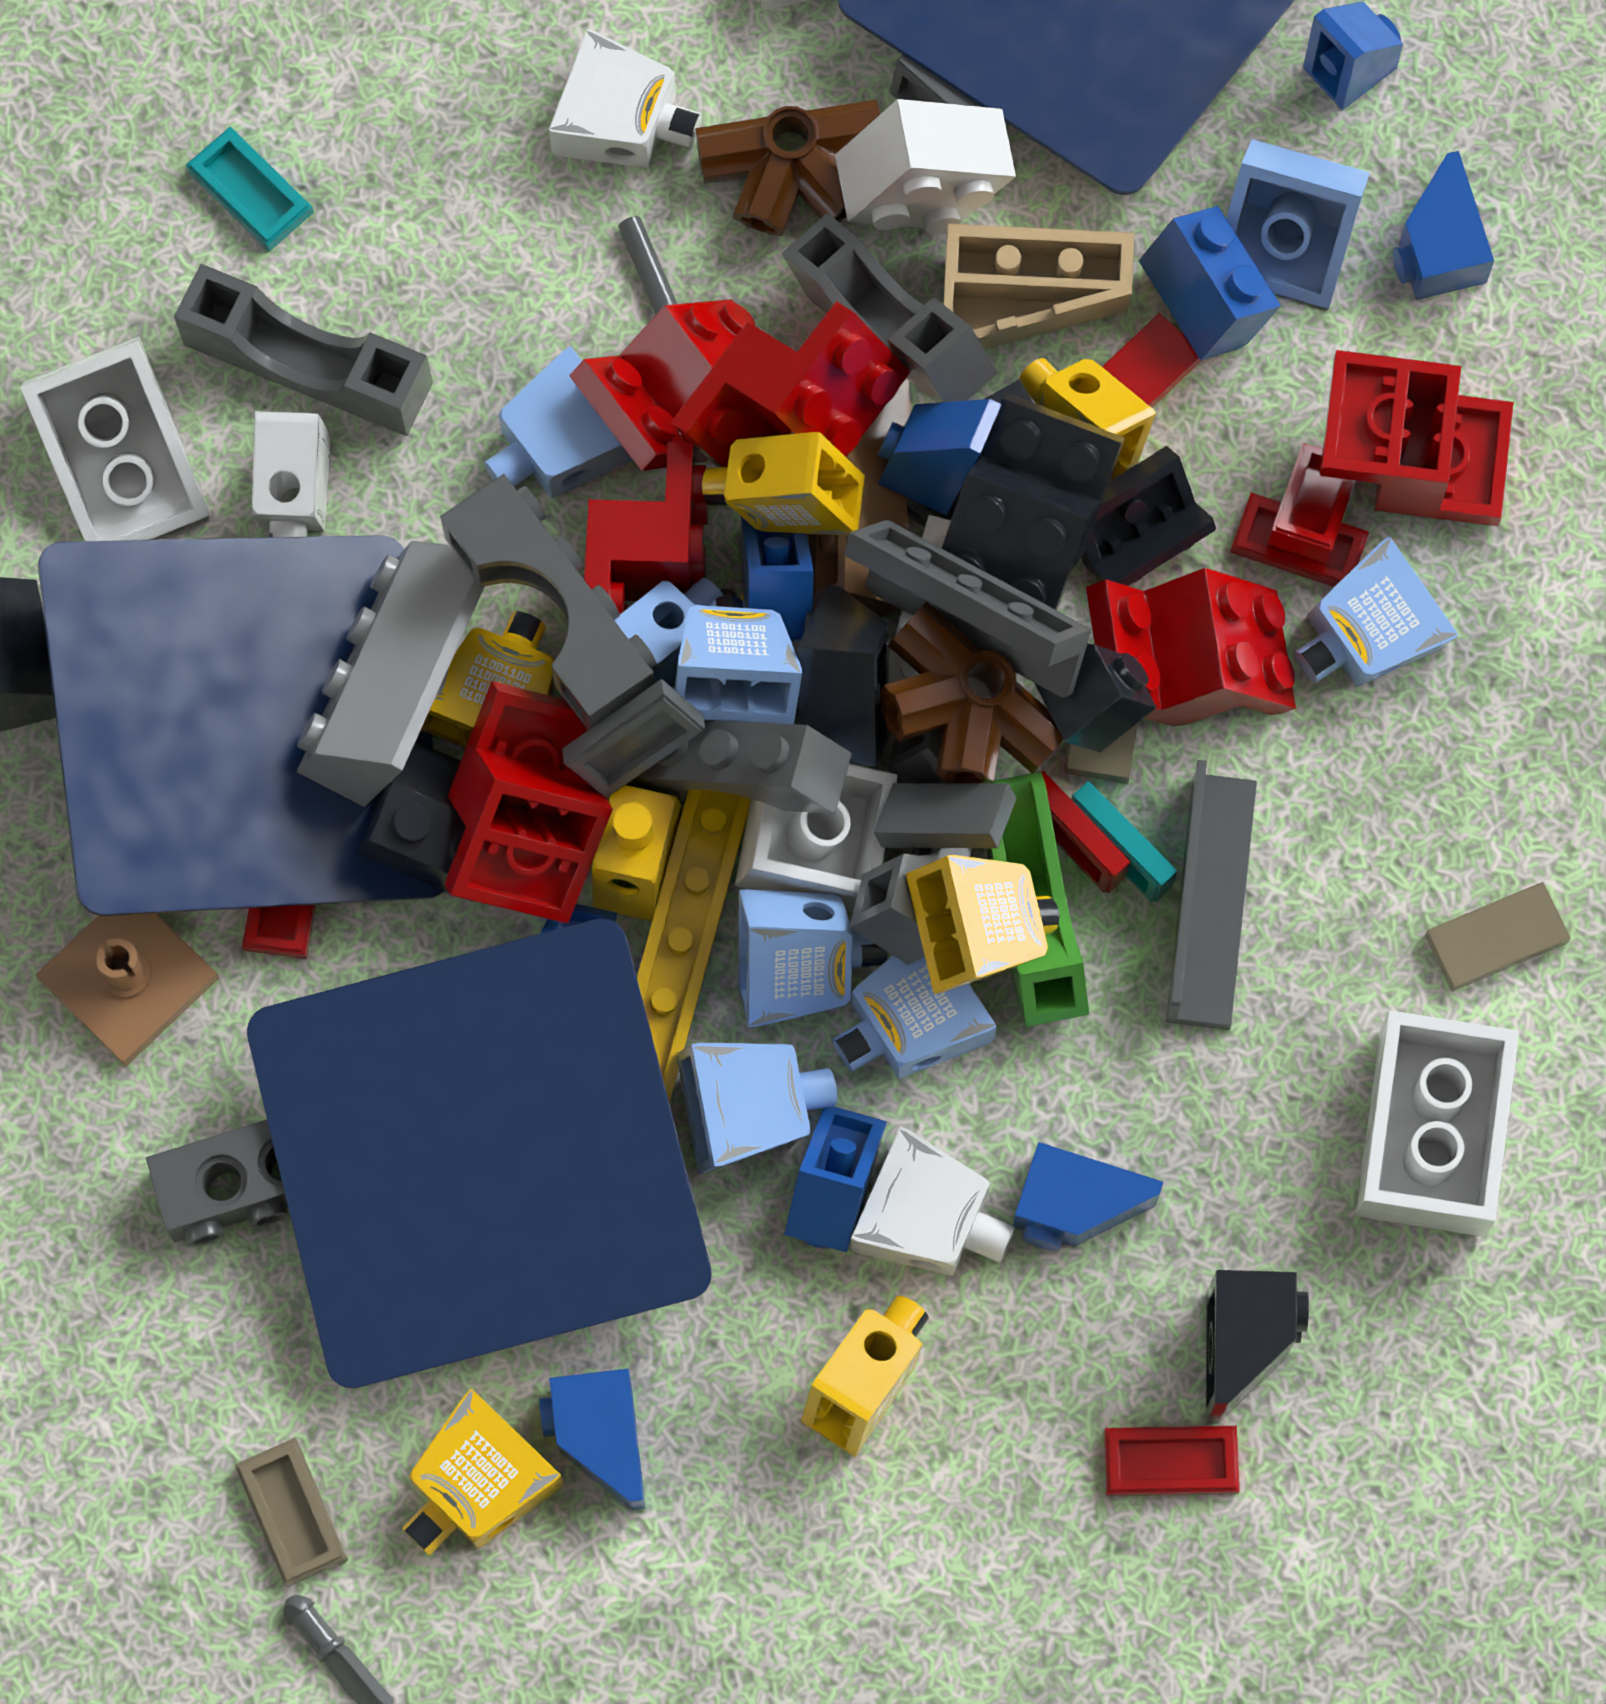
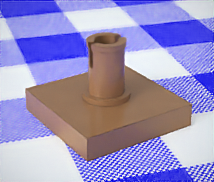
[36,913,219,1067]

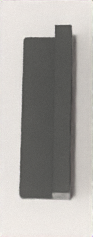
[844,519,1091,698]
[1166,760,1257,1030]

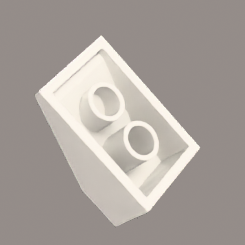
[20,337,210,541]

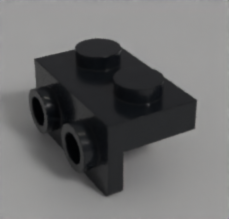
[1081,446,1216,586]

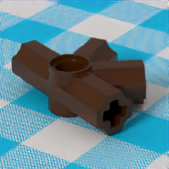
[695,99,880,236]
[879,601,1063,783]

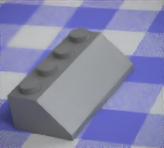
[297,541,484,807]

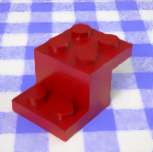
[569,299,755,471]
[670,301,911,467]
[1320,350,1514,527]
[584,442,709,614]
[1086,568,1296,726]
[444,680,613,923]

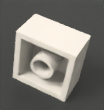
[835,99,1016,234]
[735,763,897,913]

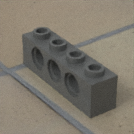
[145,1120,288,1247]

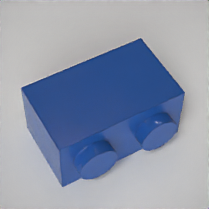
[1138,206,1281,361]

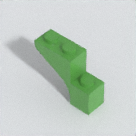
[986,771,1090,1027]

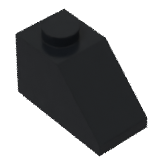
[1034,643,1157,753]

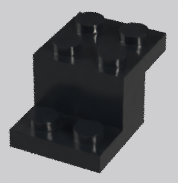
[941,393,1125,610]

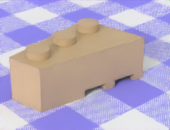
[943,224,1135,349]

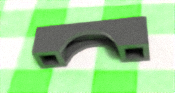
[781,213,997,403]
[174,264,433,436]
[440,474,658,730]
[626,720,852,814]
[850,729,972,965]

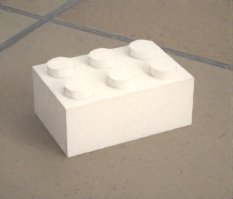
[1355,1010,1519,1237]

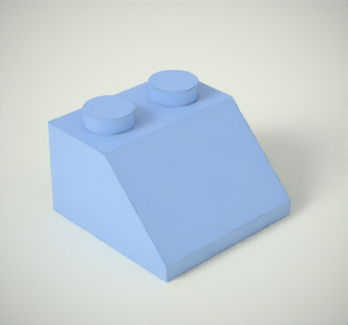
[1226,139,1370,309]

